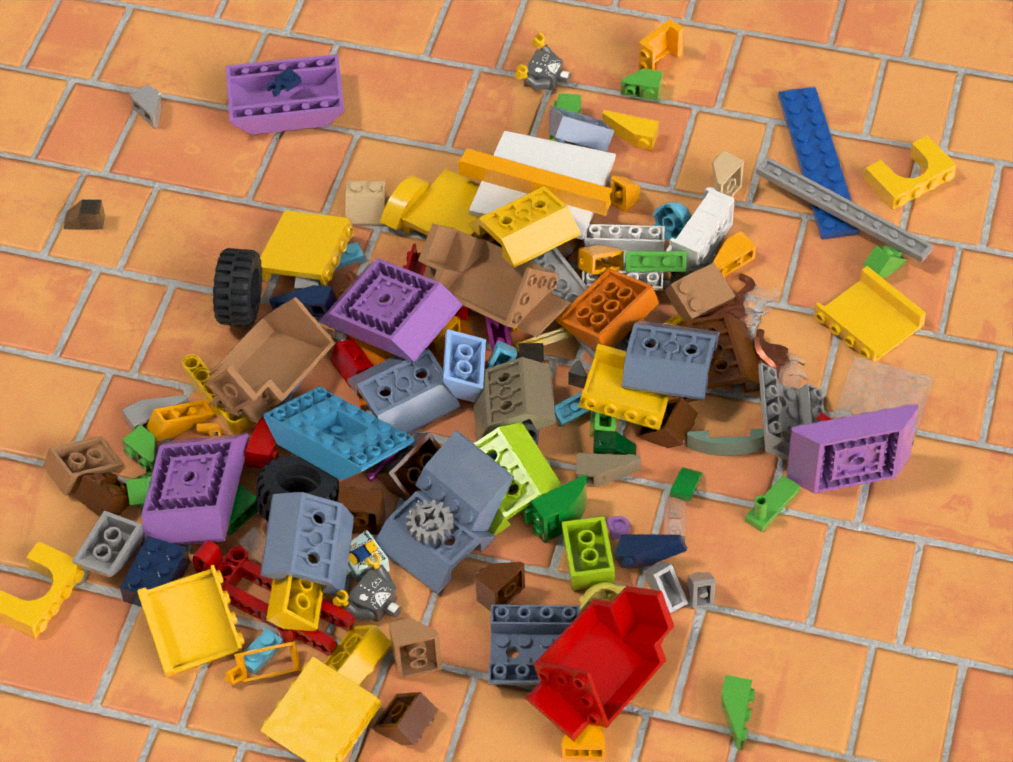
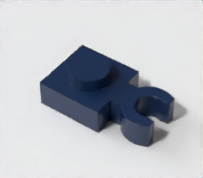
[266,68,302,97]

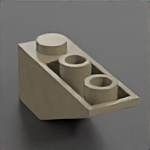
[576,452,641,487]

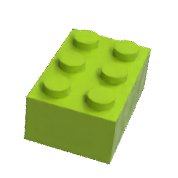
[562,516,615,590]

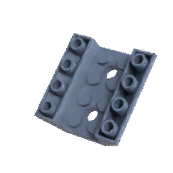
[622,320,720,400]
[347,348,460,434]
[376,491,495,594]
[260,492,354,597]
[488,605,580,685]

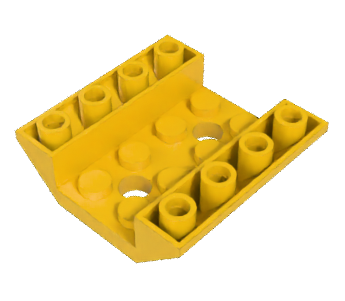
[468,186,580,268]

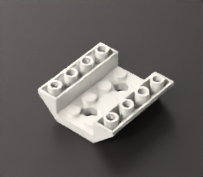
[582,224,665,291]

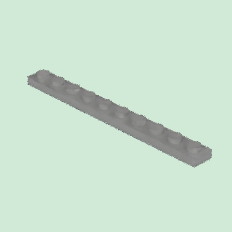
[756,157,933,263]

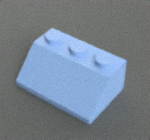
[443,329,486,402]

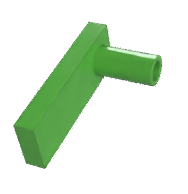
[625,251,686,272]
[745,475,800,532]

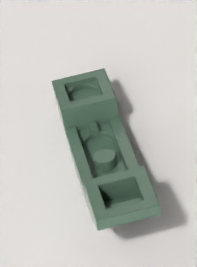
[687,429,765,456]

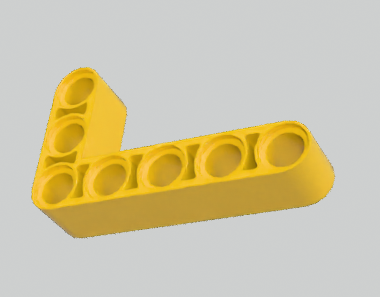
[182,354,281,434]

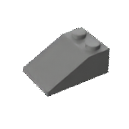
[72,511,145,578]

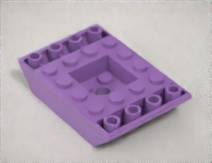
[319,258,462,363]
[786,404,918,493]
[141,433,250,545]

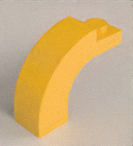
[380,175,430,230]

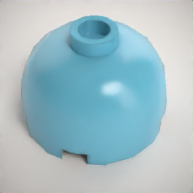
[653,202,692,241]

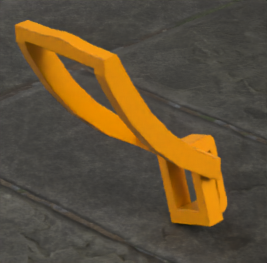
[223,641,301,685]

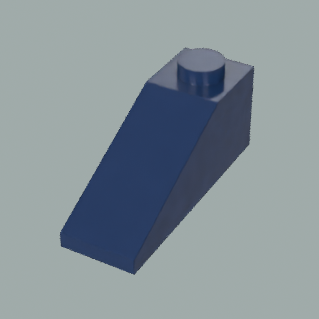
[269,285,337,317]
[614,534,688,569]

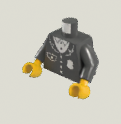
[515,33,571,91]
[333,552,401,622]

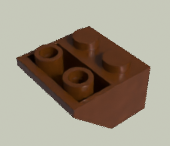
[74,472,130,516]

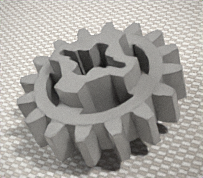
[406,500,453,544]

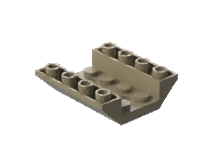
[473,357,556,442]

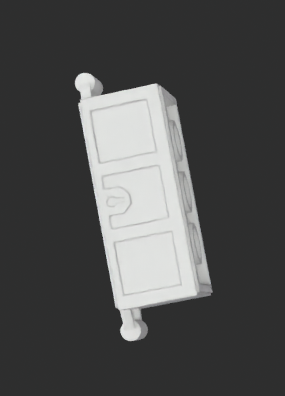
[666,187,734,274]

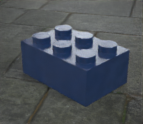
[120,536,191,607]

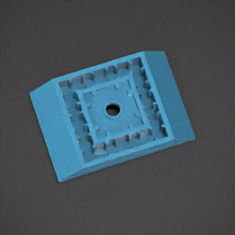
[264,387,415,481]

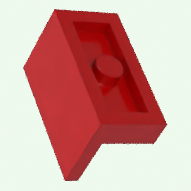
[330,339,373,387]

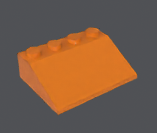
[556,268,659,351]

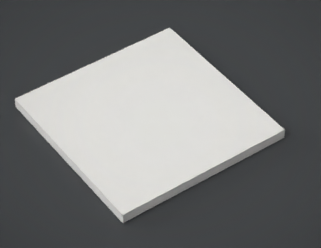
[469,131,616,240]

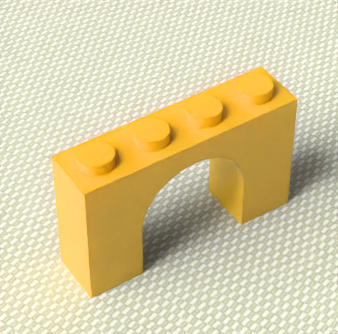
[864,135,956,210]
[0,541,85,639]

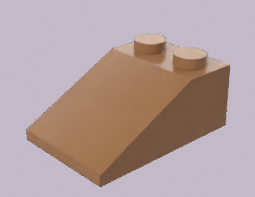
[664,263,736,322]
[43,436,123,495]

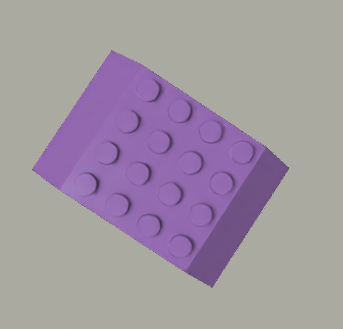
[226,54,344,134]

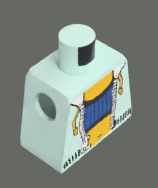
[346,530,390,582]

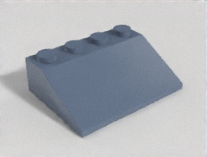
[416,431,514,532]

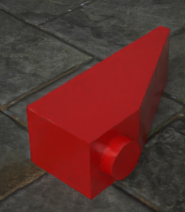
[244,411,279,469]

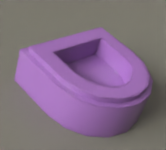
[606,516,630,540]

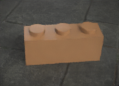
[389,618,442,679]

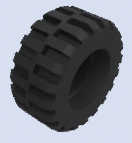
[213,248,262,327]
[256,455,339,524]

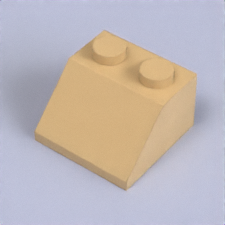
[711,150,744,197]
[345,181,387,226]

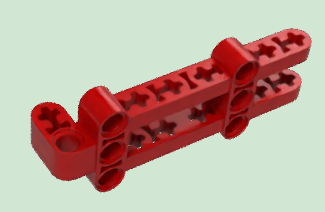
[192,540,356,655]

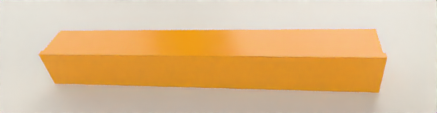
[458,148,612,216]

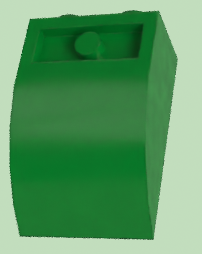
[519,474,587,543]

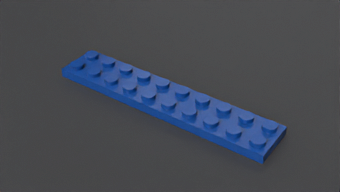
[778,86,860,239]

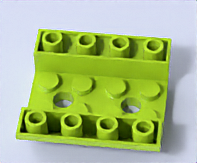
[474,422,562,536]

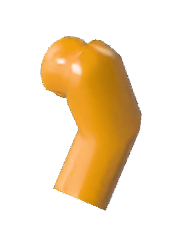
[197,423,224,437]

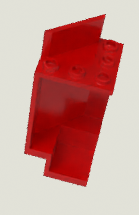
[525,586,675,741]

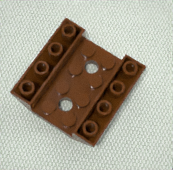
[680,314,760,402]

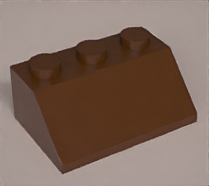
[376,432,441,501]

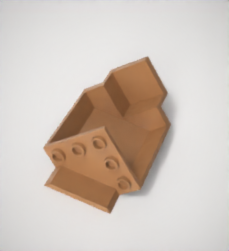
[418,223,571,337]
[205,297,337,423]

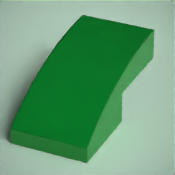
[670,467,703,502]

